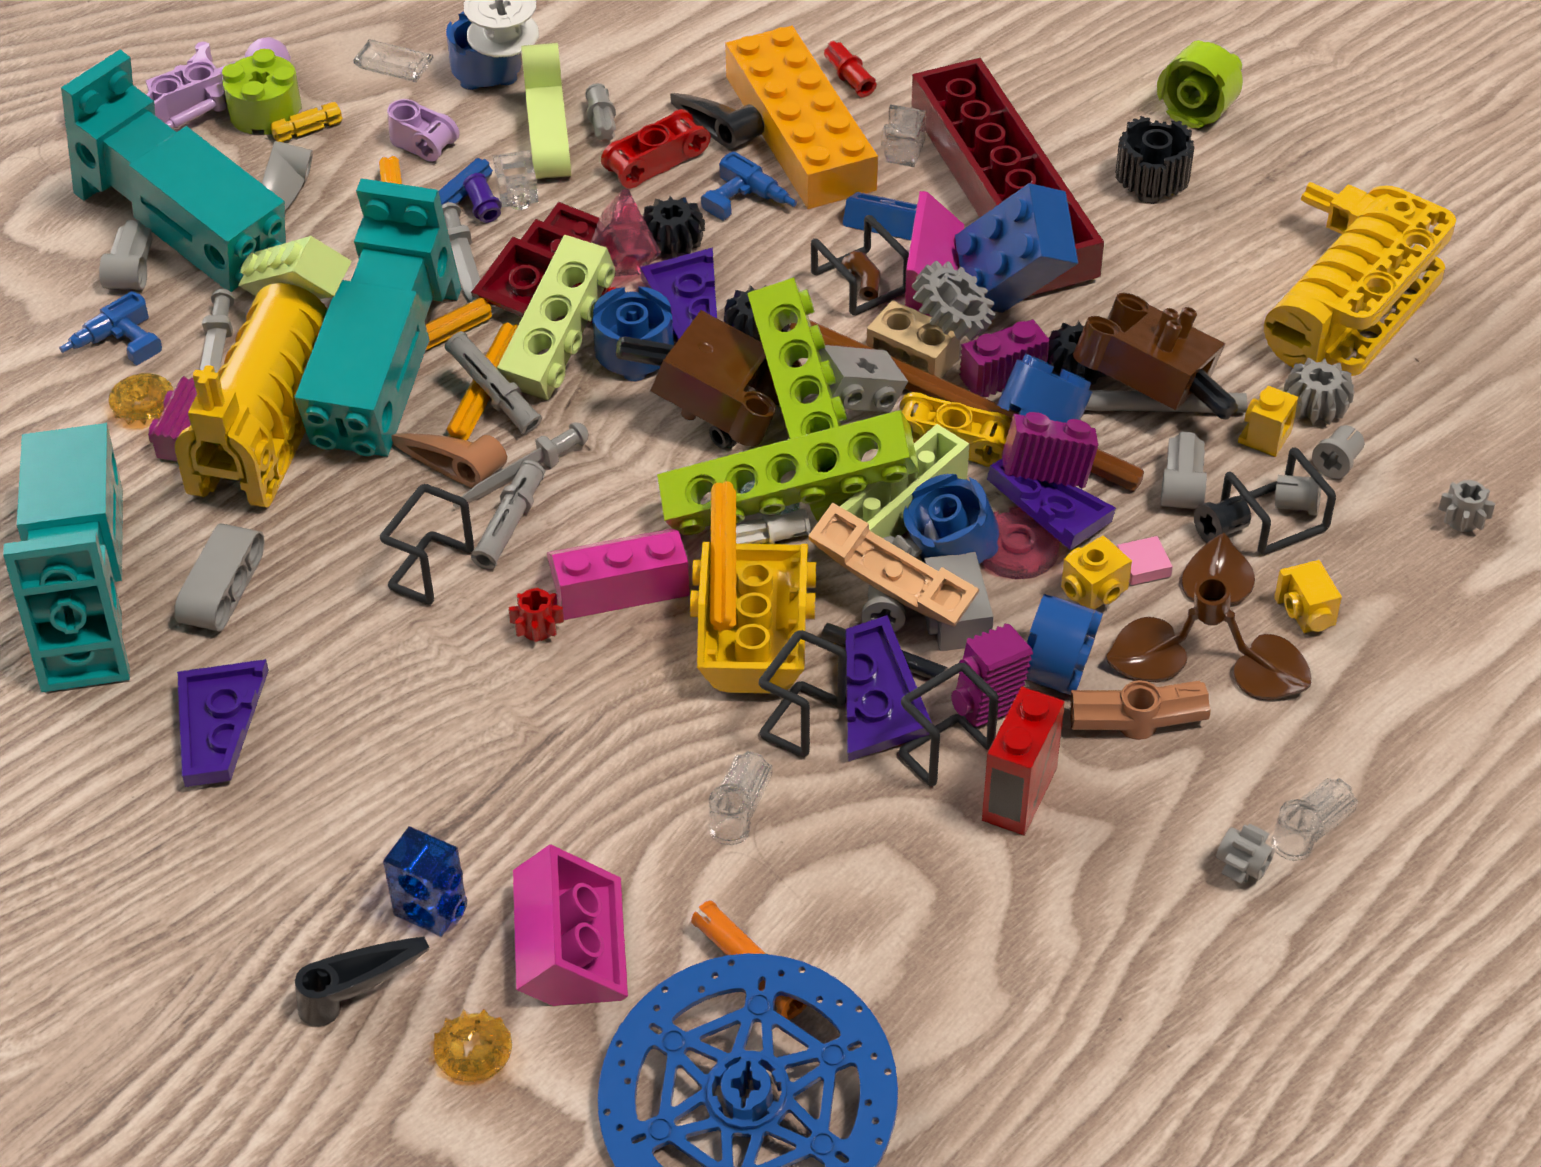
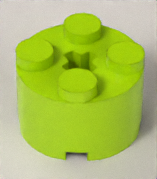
[1157,40,1243,128]
[222,49,302,135]

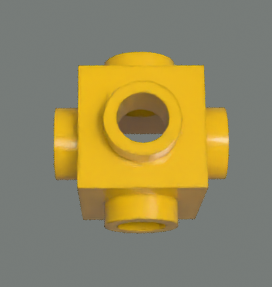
[1061,535,1132,610]

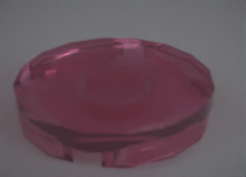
[982,507,1061,580]

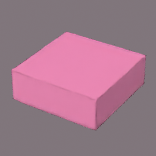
[1117,536,1173,585]

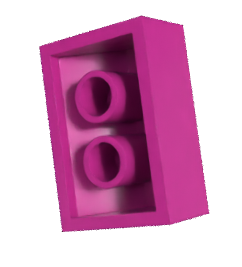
[905,191,964,317]
[547,529,690,620]
[513,844,628,1006]

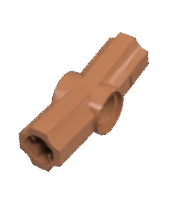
[1070,680,1211,740]

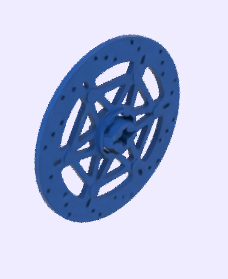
[598,953,898,1167]

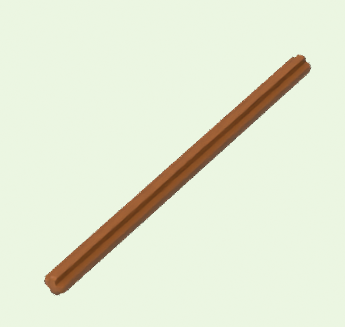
[789,320,1144,491]

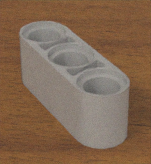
[175,523,265,632]

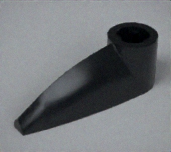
[670,93,764,149]
[295,936,429,1026]

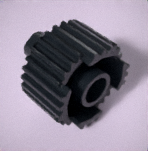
[1115,116,1195,204]

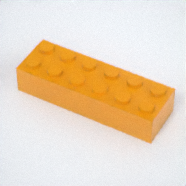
[725,25,878,209]

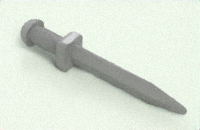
[442,202,480,302]
[200,289,234,373]
[453,423,589,508]

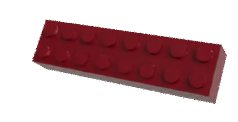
[911,57,1104,296]

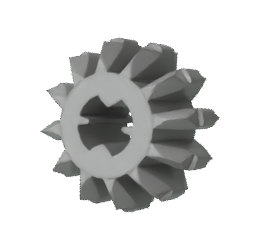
[1283,358,1355,425]

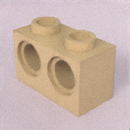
[866,300,960,379]

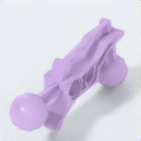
[146,37,291,128]

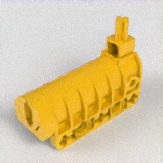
[1264,182,1456,376]
[175,283,328,507]

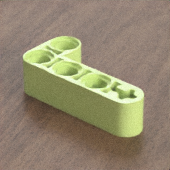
[521,43,571,179]

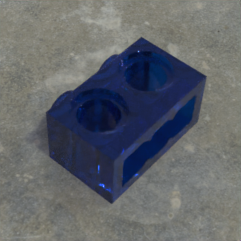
[383,826,468,937]

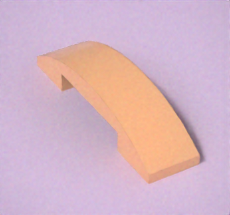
[808,502,979,627]

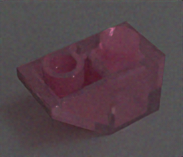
[591,189,661,277]

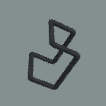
[811,215,909,315]
[1220,447,1336,555]
[380,484,474,605]
[759,630,847,757]
[899,663,999,786]

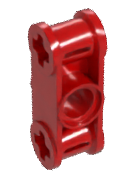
[601,109,711,189]

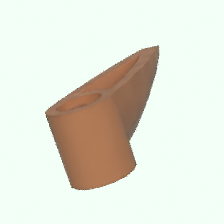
[392,433,507,488]

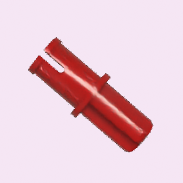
[824,41,877,97]

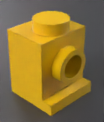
[1238,386,1298,457]
[1274,560,1342,633]

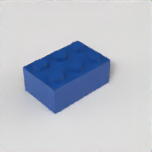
[955,183,1078,313]

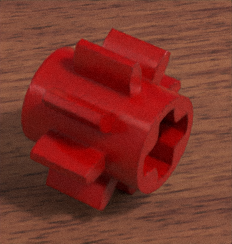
[508,588,564,642]

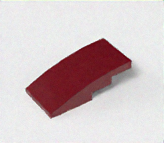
[471,202,625,317]

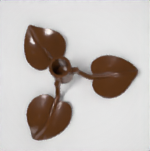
[1106,533,1312,700]

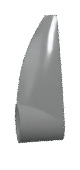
[262,141,313,210]

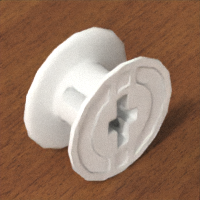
[464,0,539,57]

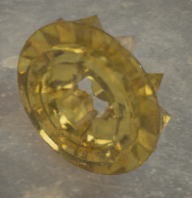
[109,373,174,425]
[433,1009,512,1082]

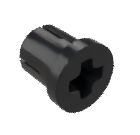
[1194,496,1251,543]

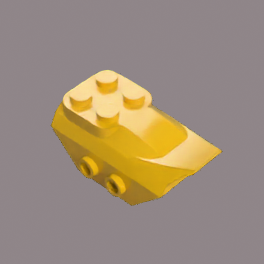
[690,542,816,693]

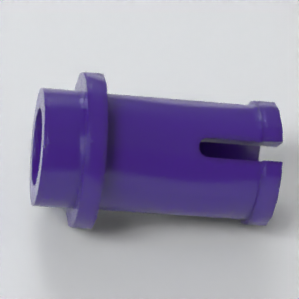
[463,173,502,223]

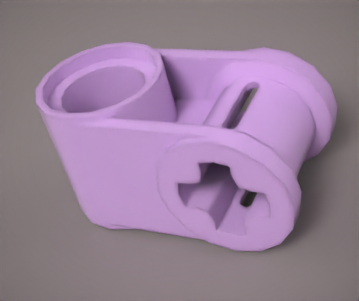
[387,99,460,162]

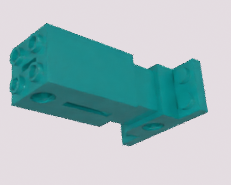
[61,49,286,292]
[294,178,462,457]
[3,423,130,693]

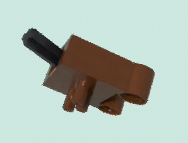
[1073,293,1238,420]
[616,310,802,447]

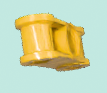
[899,392,1012,467]

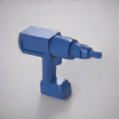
[701,152,797,221]
[59,291,162,365]

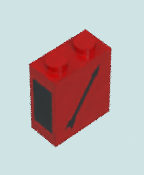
[982,686,1065,836]

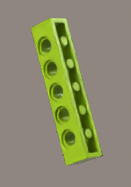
[747,277,855,522]
[657,410,919,535]

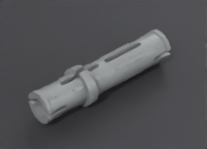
[444,331,542,435]
[471,460,545,570]

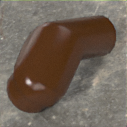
[842,251,881,301]

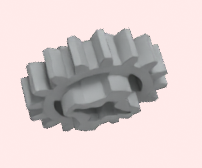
[912,261,995,341]

